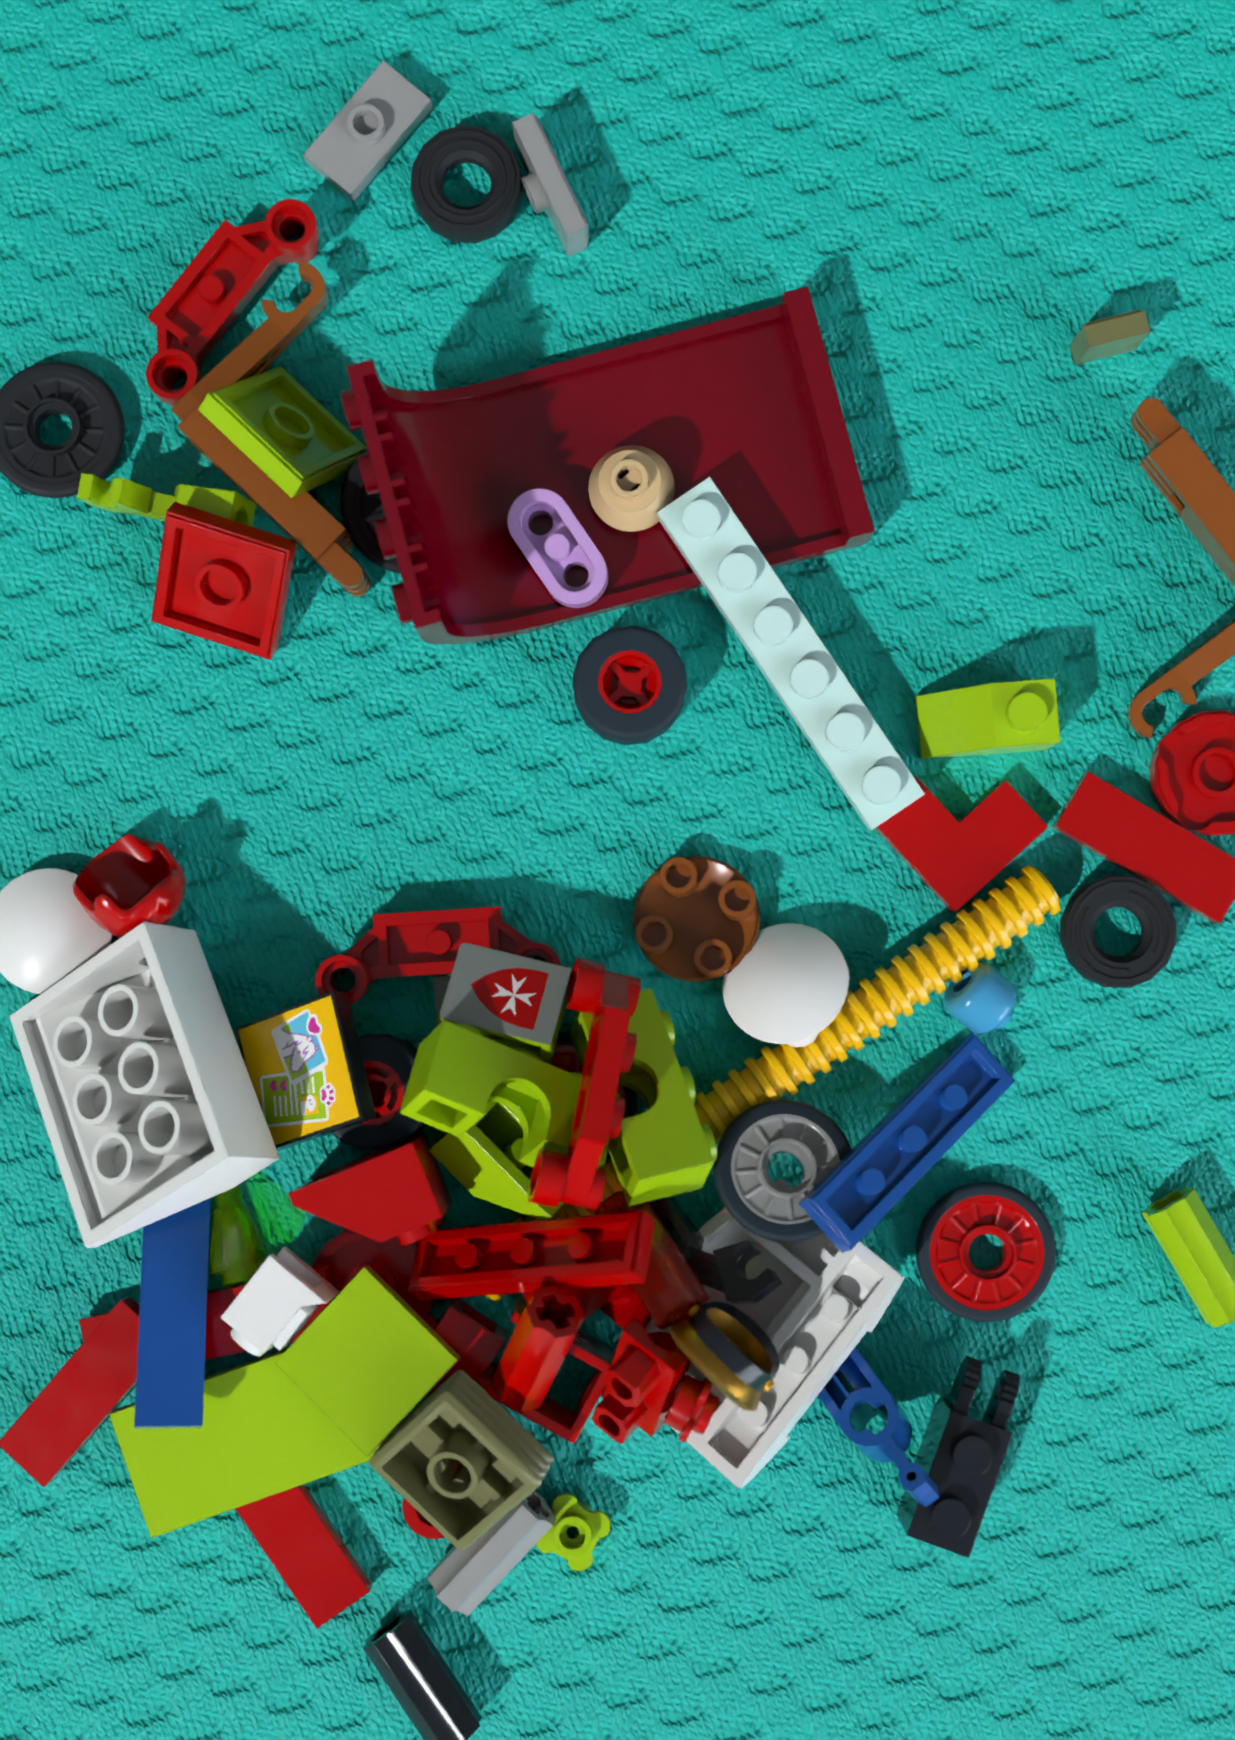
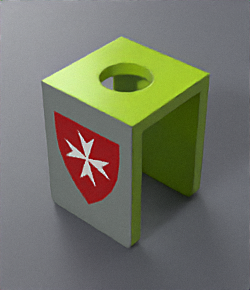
[440,943,572,1065]

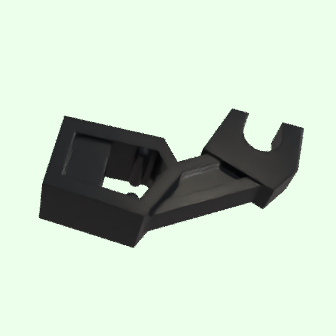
[619,1196,783,1304]

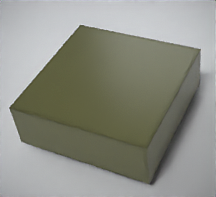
[1070,309,1151,365]

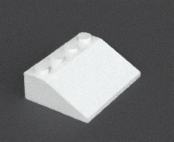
[9,921,280,1248]

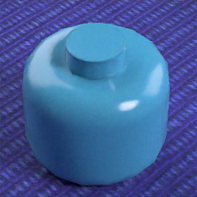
[944,962,1017,1034]

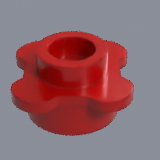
[663,1374,719,1443]

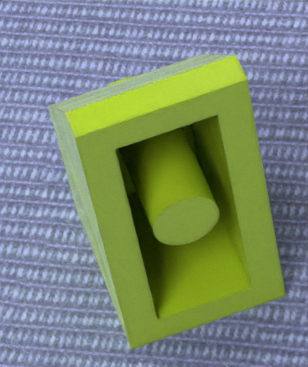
[915,679,1060,759]
[429,1101,564,1220]

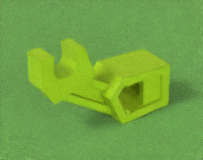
[77,473,256,526]

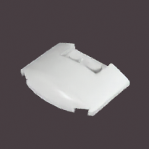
[645,1179,904,1489]

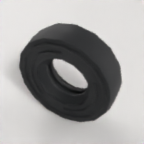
[410,125,523,244]
[1060,875,1176,988]

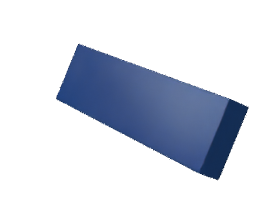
[798,1033,1015,1253]
[134,1198,211,1429]

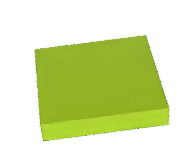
[198,367,367,499]
[275,1265,461,1457]

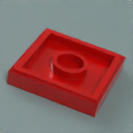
[151,502,297,660]

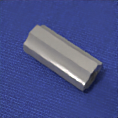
[427,1490,556,1616]

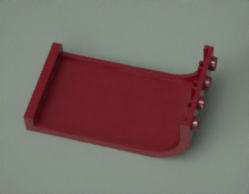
[340,286,874,644]

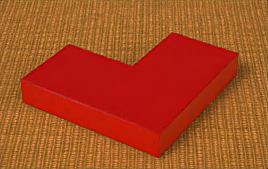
[875,776,1048,913]

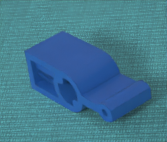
[818,1346,940,1507]

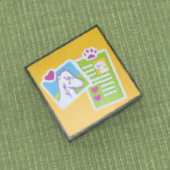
[236,991,377,1151]

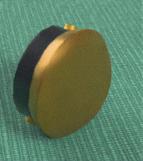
[670,1301,780,1411]

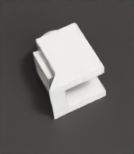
[220,1246,340,1356]

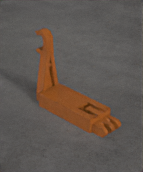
[171,261,370,597]
[1127,398,1235,738]

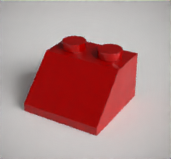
[288,1132,453,1246]

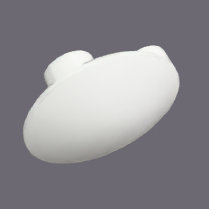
[0,868,113,994]
[722,923,850,1048]

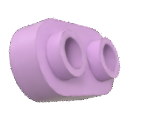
[507,489,608,608]

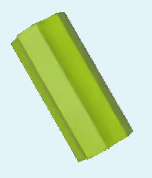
[1142,1186,1235,1328]

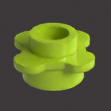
[536,1493,610,1571]

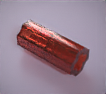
[593,1191,710,1330]

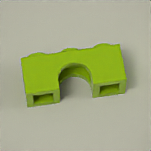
[570,988,717,1206]
[400,1020,620,1168]

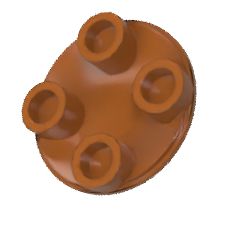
[633,856,760,982]

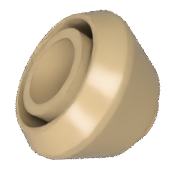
[588,445,675,532]

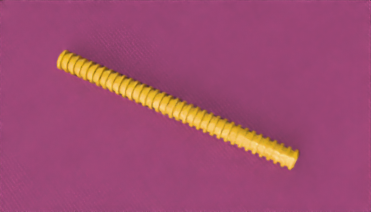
[485,865,1061,1302]

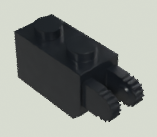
[896,1356,1020,1558]

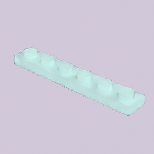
[657,477,925,831]

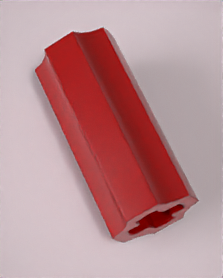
[491,1286,585,1412]

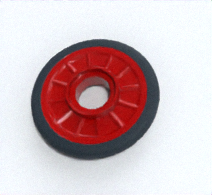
[916,1181,1056,1322]

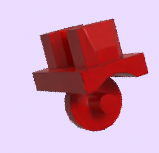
[592,1318,690,1444]

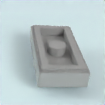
[303,60,433,202]
[512,113,589,257]

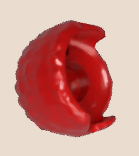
[73,834,186,938]

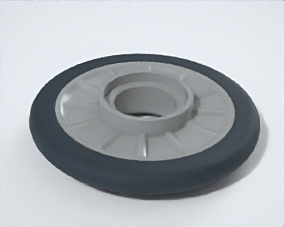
[714,1100,852,1242]

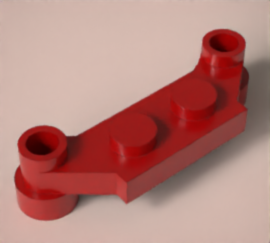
[146,199,319,406]
[315,907,561,1005]
[528,957,641,1210]

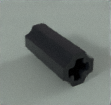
[363,1610,482,1740]

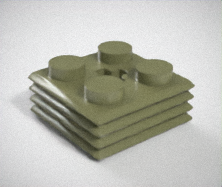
[369,1370,554,1551]

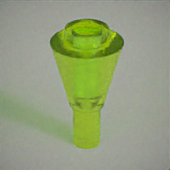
[208,1184,269,1286]

